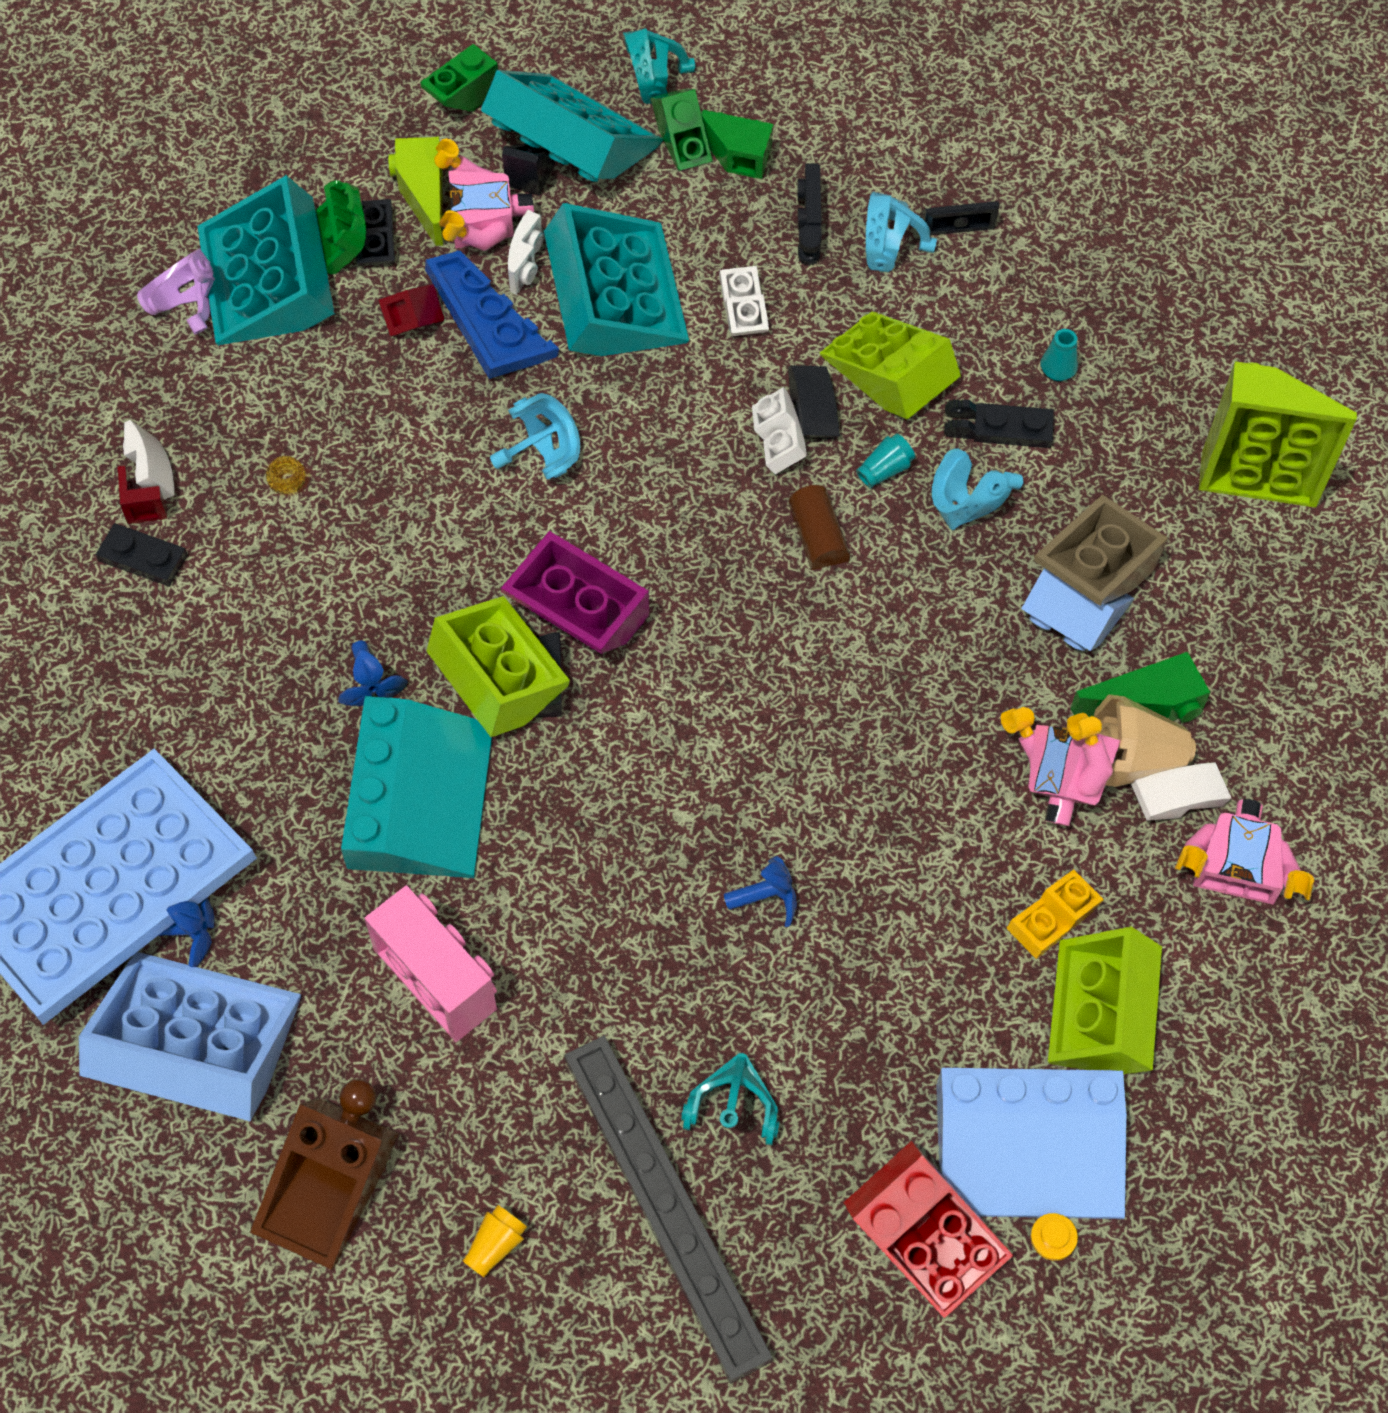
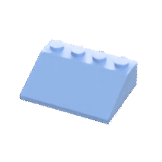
[79,952,301,1121]
[936,1068,1126,1219]

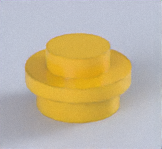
[1030,1213,1078,1261]

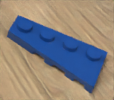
[425,250,559,379]

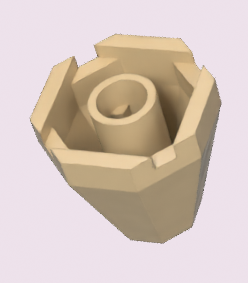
[1094,695,1196,787]

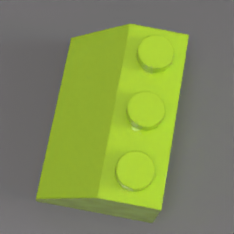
[426,596,570,737]
[1048,926,1162,1075]

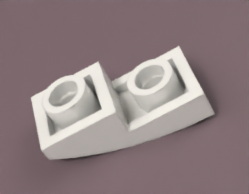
[508,210,544,295]
[719,266,769,336]
[752,387,807,474]
[123,420,174,500]
[1131,763,1231,821]

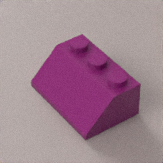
[501,531,649,654]

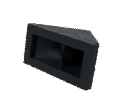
[502,143,556,196]

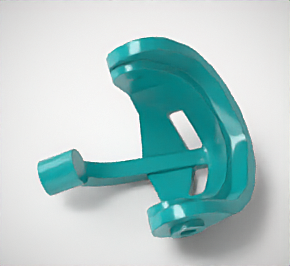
[623,28,695,104]
[681,1053,780,1146]

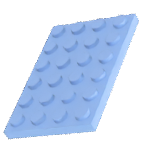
[0,749,257,1025]

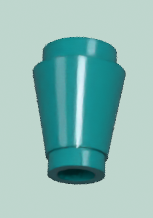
[1040,329,1078,381]
[856,434,915,488]

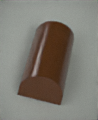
[789,485,850,571]

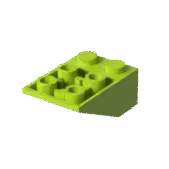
[819,311,961,419]

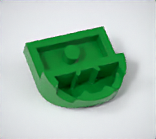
[315,180,366,275]

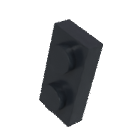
[95,523,188,587]

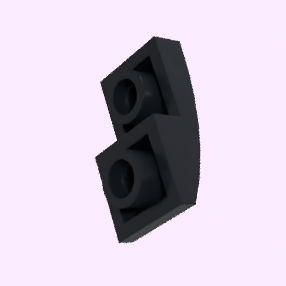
[357,199,395,266]
[788,365,840,439]

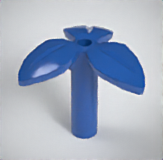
[338,640,408,706]
[724,856,797,927]
[158,898,214,967]

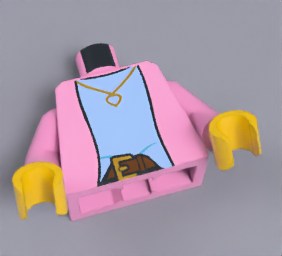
[434,138,534,251]
[1000,707,1120,826]
[1175,799,1314,905]

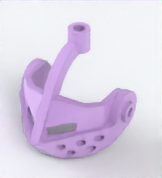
[137,248,215,335]

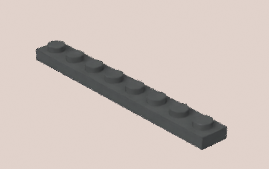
[564,1035,773,1384]

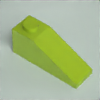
[389,137,443,246]

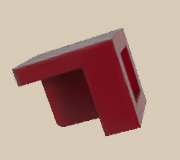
[379,284,444,337]
[117,465,167,524]

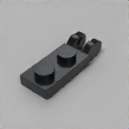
[797,163,822,266]
[944,399,1054,448]

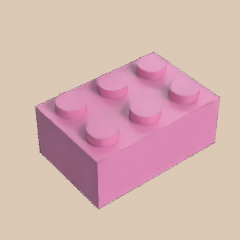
[364,885,497,1042]

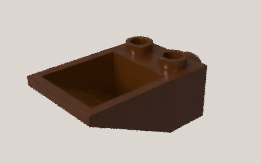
[250,1079,399,1270]

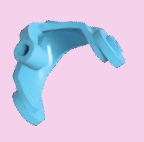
[866,192,937,272]
[490,393,580,480]
[932,449,1023,530]

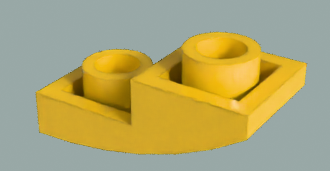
[1006,869,1104,959]

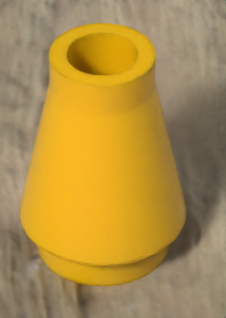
[463,1205,527,1278]

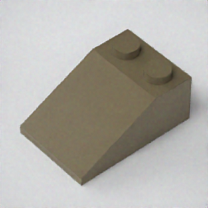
[1034,494,1168,606]

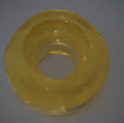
[266,456,306,494]

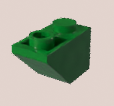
[420,44,498,112]
[651,88,712,171]
[701,110,773,179]

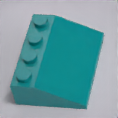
[480,70,663,182]
[197,175,335,345]
[544,203,689,356]
[341,696,492,878]

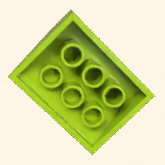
[1199,361,1357,508]

